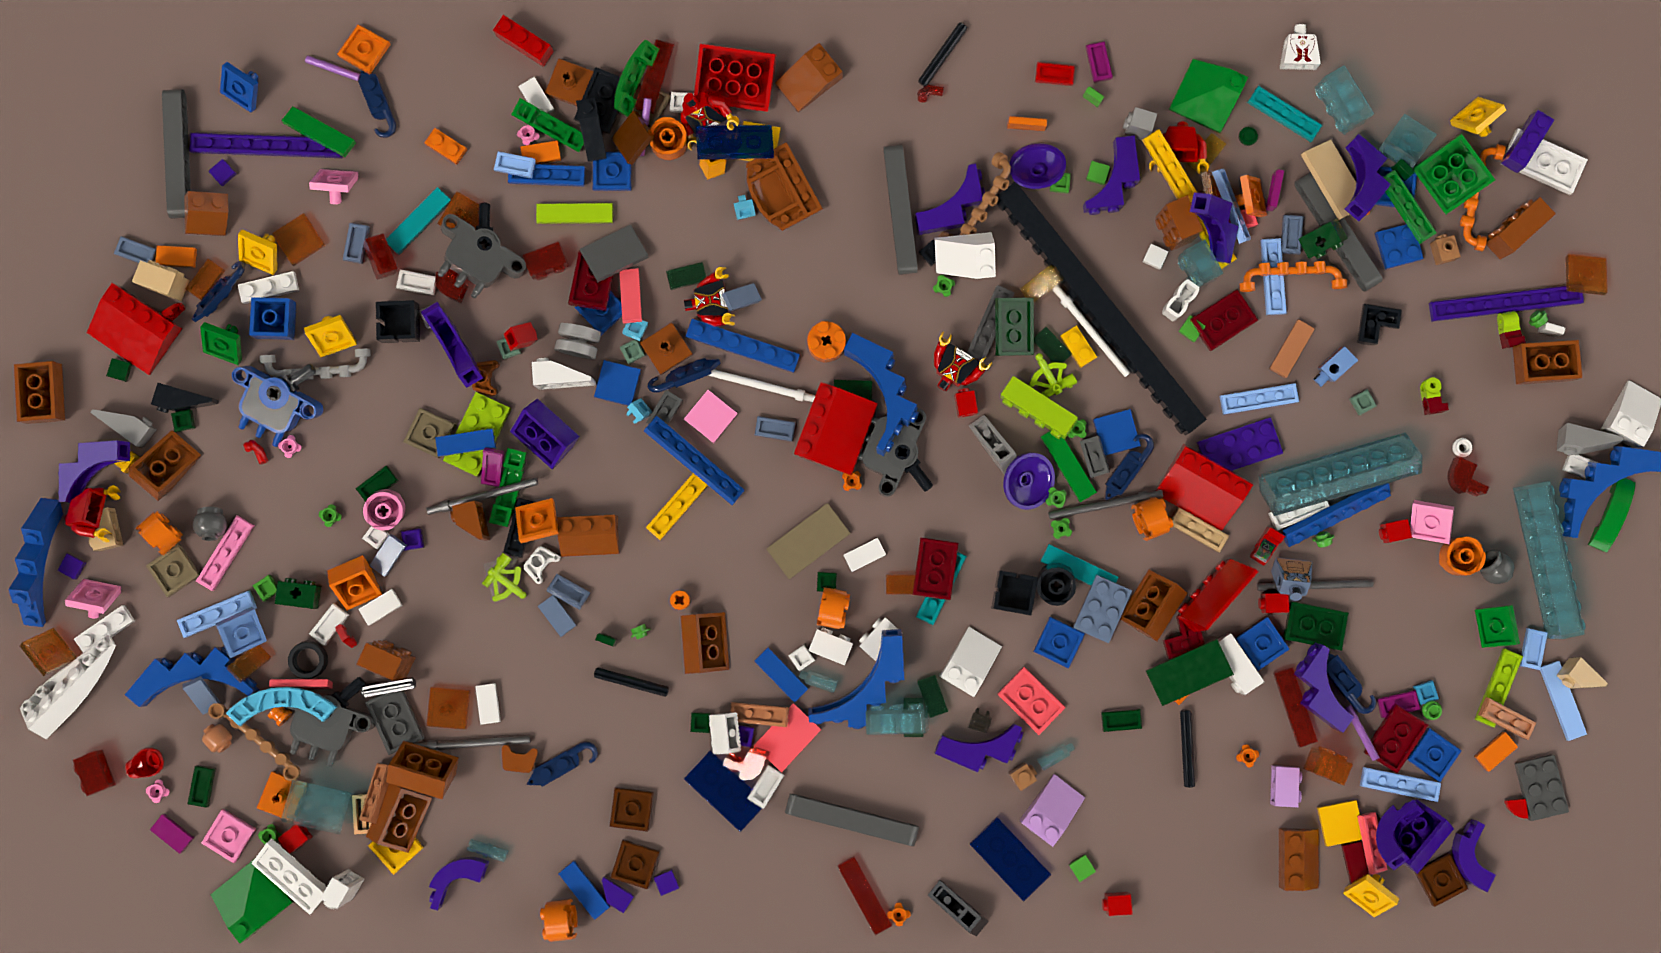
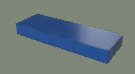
[435,429,496,457]
[755,648,808,703]
[558,861,610,920]

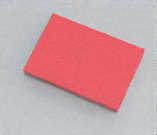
[997,667,1066,735]
[754,703,821,772]

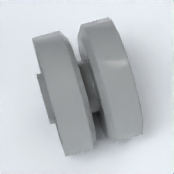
[554,323,601,359]

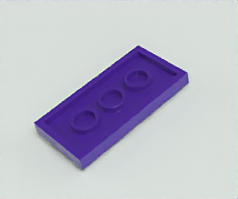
[1197,417,1283,471]

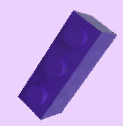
[1501,110,1554,173]

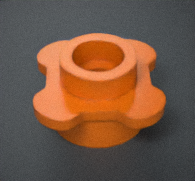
[842,471,862,491]
[1236,744,1259,768]
[887,902,911,926]

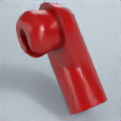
[243,440,269,465]

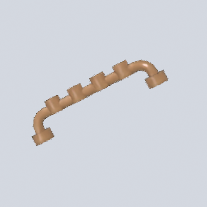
[939,152,1011,237]
[208,703,301,781]

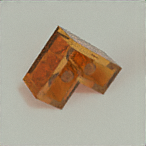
[1303,746,1353,786]

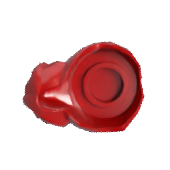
[125,748,164,778]

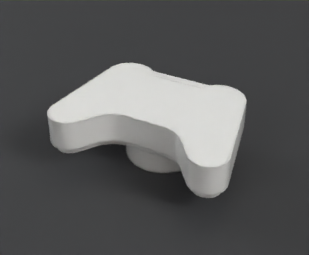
[524,546,561,584]

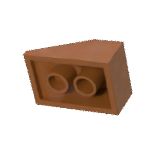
[775,43,843,113]
[129,430,201,501]

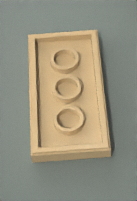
[1301,140,1356,220]

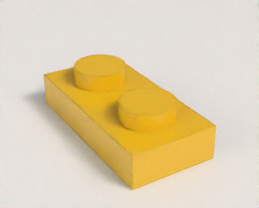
[1060,325,1097,368]

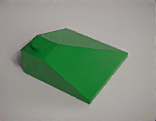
[1169,59,1248,134]
[1413,133,1495,215]
[210,859,293,944]

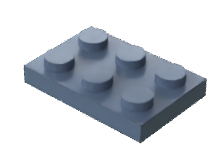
[1073,575,1132,643]

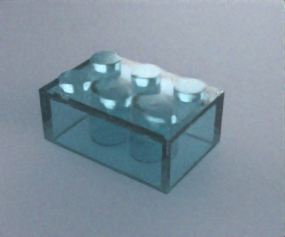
[1315,65,1374,135]
[866,703,929,735]
[281,780,352,835]

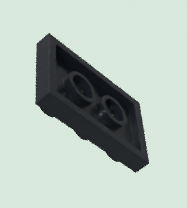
[574,67,620,134]

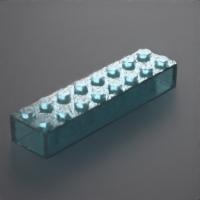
[1259,432,1423,516]
[1513,481,1585,639]

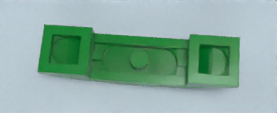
[614,40,659,117]
[511,98,584,152]
[489,448,527,527]
[1588,478,1636,553]

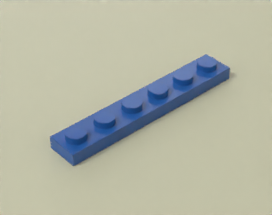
[686,319,800,373]
[644,416,744,505]
[1283,479,1391,547]

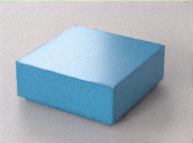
[1413,680,1439,705]

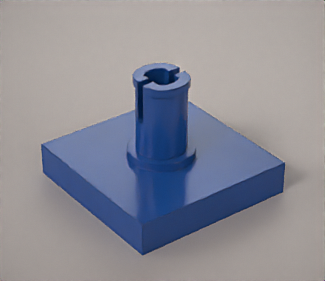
[220,62,259,113]

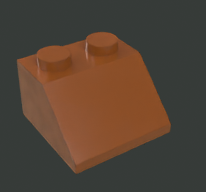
[184,191,228,236]
[450,501,490,541]

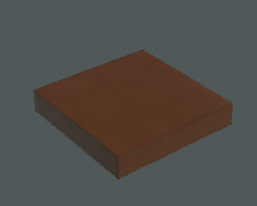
[612,110,654,165]
[609,787,654,832]
[611,840,660,890]
[1415,853,1468,907]

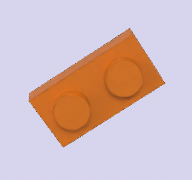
[424,128,467,165]

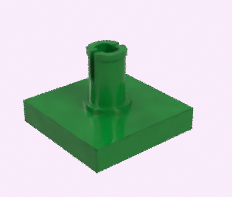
[200,322,242,365]
[1475,605,1520,648]

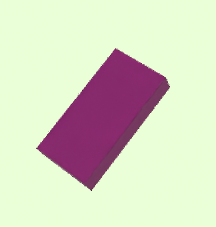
[1085,41,1113,83]
[1266,169,1284,211]
[481,447,504,487]
[1377,690,1421,718]
[150,814,194,854]

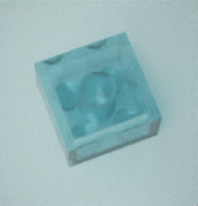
[1379,114,1437,168]
[1177,240,1223,288]

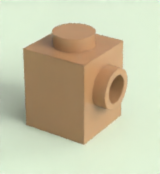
[1430,234,1461,265]
[1008,762,1037,791]

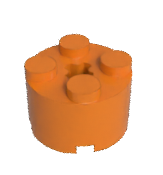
[649,117,688,160]
[807,321,846,362]
[1131,497,1173,541]
[136,511,183,556]
[1439,537,1486,576]
[817,587,850,629]
[540,899,578,942]

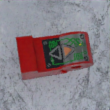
[1250,527,1286,566]

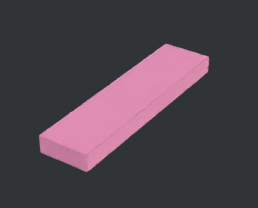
[196,515,255,591]

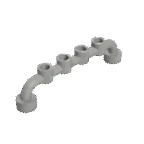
[259,348,371,380]

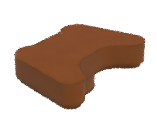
[472,360,499,396]
[502,745,538,773]

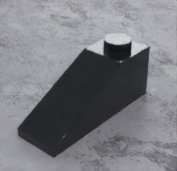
[576,98,607,162]
[151,383,219,413]
[928,880,989,937]

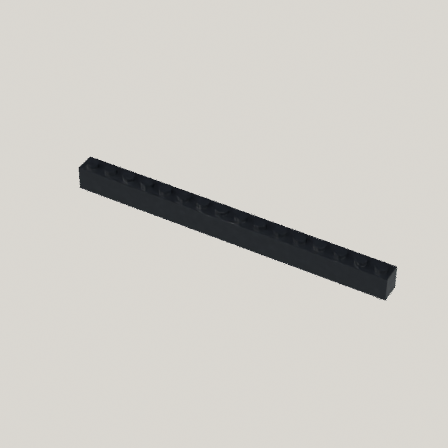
[997,182,1207,436]

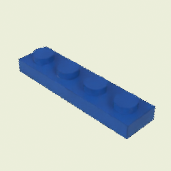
[508,164,585,187]

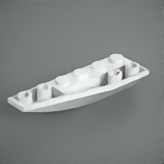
[20,634,116,739]

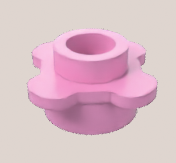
[517,125,540,146]
[278,435,302,458]
[146,780,170,803]

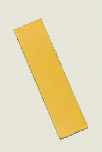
[646,473,708,540]

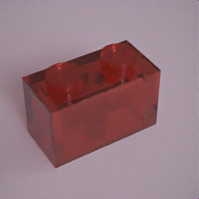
[363,233,398,280]
[523,242,569,280]
[73,750,116,796]

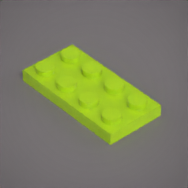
[443,392,511,477]

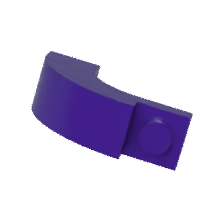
[1376,800,1424,870]
[1452,819,1496,892]
[429,857,489,911]

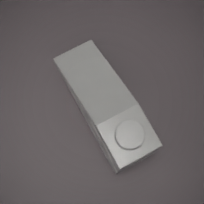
[90,409,157,448]
[969,415,1017,475]
[1557,423,1623,455]

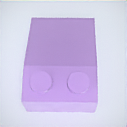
[1019,774,1085,847]

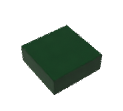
[1391,159,1415,181]
[106,358,132,382]
[171,409,196,432]
[817,572,837,592]
[595,633,618,647]
[690,712,711,733]

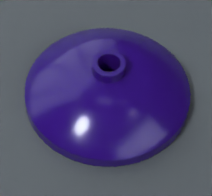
[1009,144,1066,189]
[1003,452,1055,510]

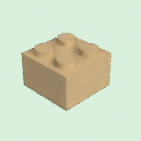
[132,260,190,302]

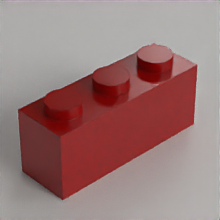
[493,15,554,67]

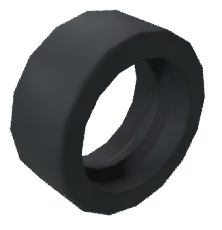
[288,642,328,678]

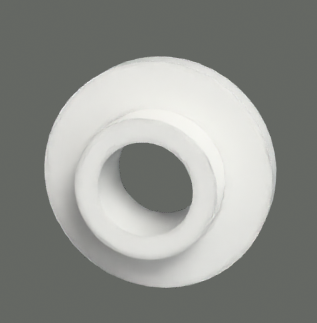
[1452,438,1472,457]

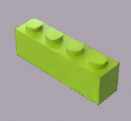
[1001,376,1078,439]

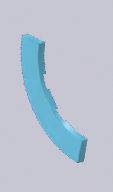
[226,687,337,726]

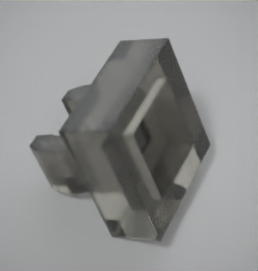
[968,708,992,733]

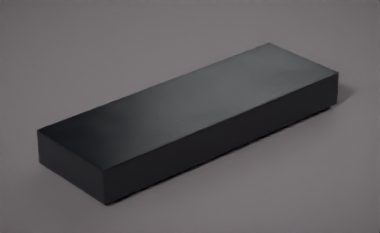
[503,498,535,558]

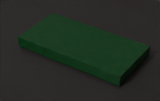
[1146,639,1234,706]

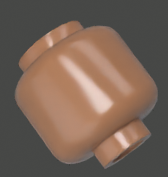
[202,724,232,753]

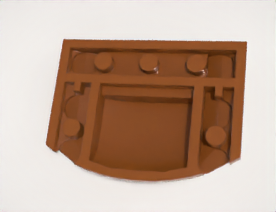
[746,142,823,231]

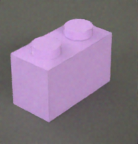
[1270,765,1302,807]

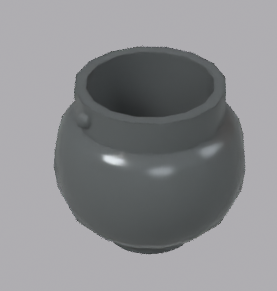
[193,507,227,541]
[1480,549,1515,584]

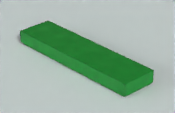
[281,106,356,157]
[1383,170,1437,244]
[1040,431,1097,503]

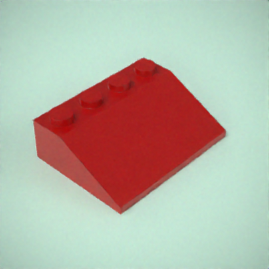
[694,44,777,112]
[87,283,183,375]
[794,382,878,476]
[1155,444,1253,531]
[1176,559,1259,632]

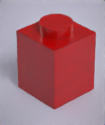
[504,322,538,351]
[954,388,978,418]
[1379,519,1412,543]
[1258,593,1289,613]
[277,822,313,854]
[1102,892,1132,916]

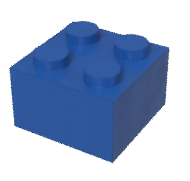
[249,297,296,340]

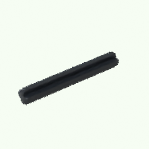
[918,22,967,87]
[594,668,669,697]
[1180,710,1195,788]

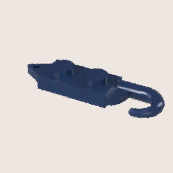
[358,70,396,138]
[192,261,245,322]
[647,358,721,393]
[1105,434,1154,500]
[1327,653,1376,714]
[527,742,598,787]

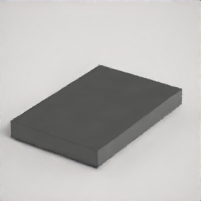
[580,224,648,283]
[365,690,425,755]

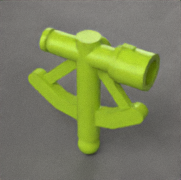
[1029,353,1078,398]
[482,553,526,602]

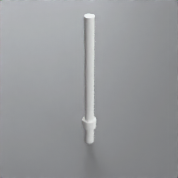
[1052,285,1131,377]
[708,369,815,402]

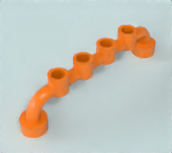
[1460,144,1506,251]
[1239,261,1348,292]

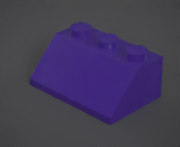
[510,399,580,469]
[1400,799,1454,874]

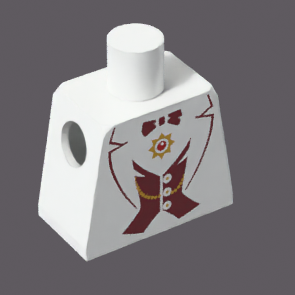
[1280,24,1321,70]

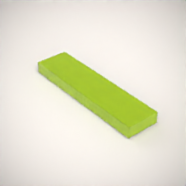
[536,203,613,224]
[1474,648,1523,728]

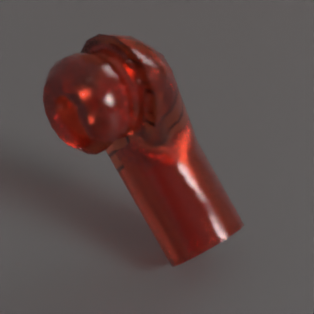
[917,85,944,103]

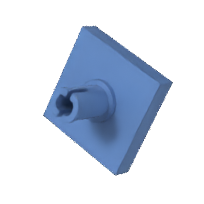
[215,607,267,658]

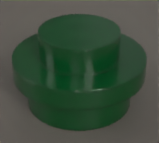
[1238,127,1258,146]

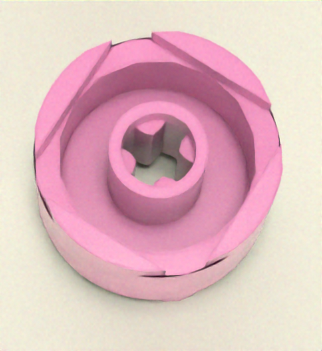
[363,489,405,530]

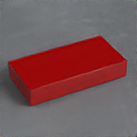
[1035,62,1075,86]

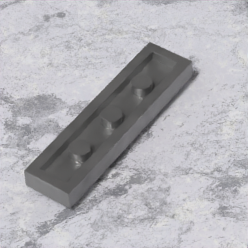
[967,285,1014,361]

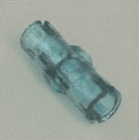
[467,838,508,862]

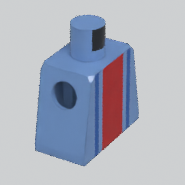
[1313,346,1358,387]

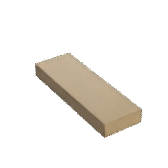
[1171,507,1229,553]

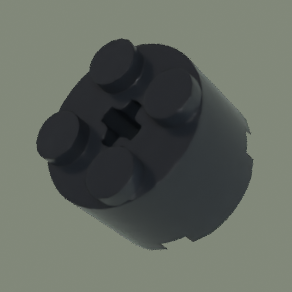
[1037,563,1076,606]

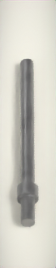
[426,478,538,515]
[1048,490,1163,519]
[1257,580,1373,592]
[413,736,531,751]

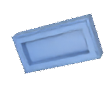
[494,151,536,178]
[1519,628,1548,670]

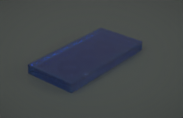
[696,125,774,159]
[684,750,762,832]
[969,817,1052,902]

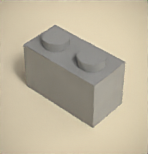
[1123,107,1157,141]

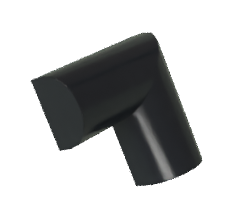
[1357,304,1402,345]

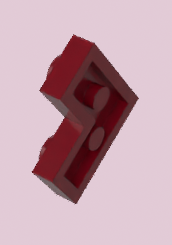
[1163,617,1205,659]

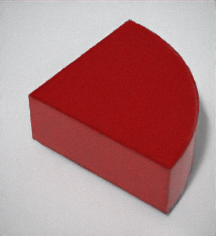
[161,303,186,320]
[335,624,357,648]
[1504,798,1528,819]

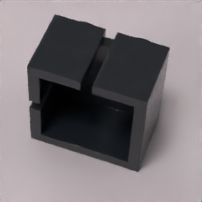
[376,300,420,343]
[991,570,1038,616]

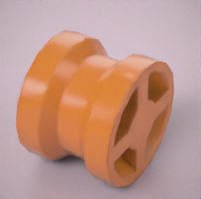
[670,591,690,610]
[268,707,293,727]

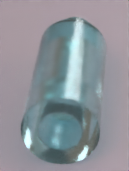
[799,670,838,693]
[1037,743,1075,771]

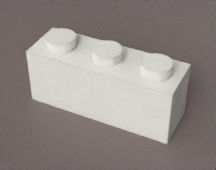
[1217,633,1264,695]
[320,869,365,909]

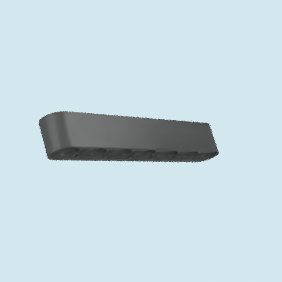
[162,89,191,219]
[883,145,918,275]
[1294,172,1382,292]
[785,793,919,846]

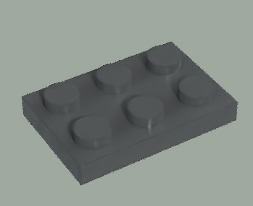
[1514,754,1569,821]

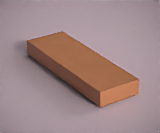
[1269,319,1315,378]
[1478,698,1536,740]
[730,702,789,727]
[359,763,389,824]

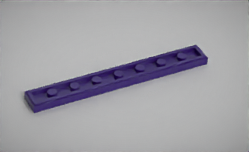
[189,133,342,158]
[1429,284,1584,322]

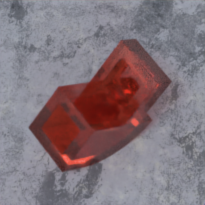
[435,269,469,303]
[1447,457,1489,496]
[723,746,770,780]

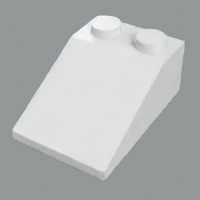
[934,232,996,279]
[532,358,596,390]
[1600,380,1661,448]
[939,627,1002,697]

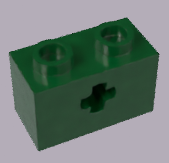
[1298,218,1348,259]
[274,578,322,609]

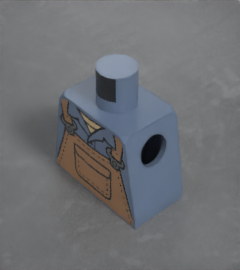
[1271,558,1313,601]

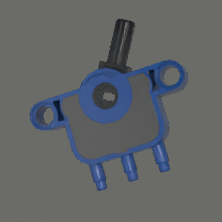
[232,364,324,447]

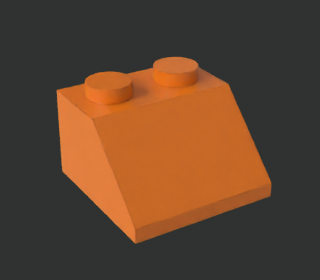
[327,555,382,610]

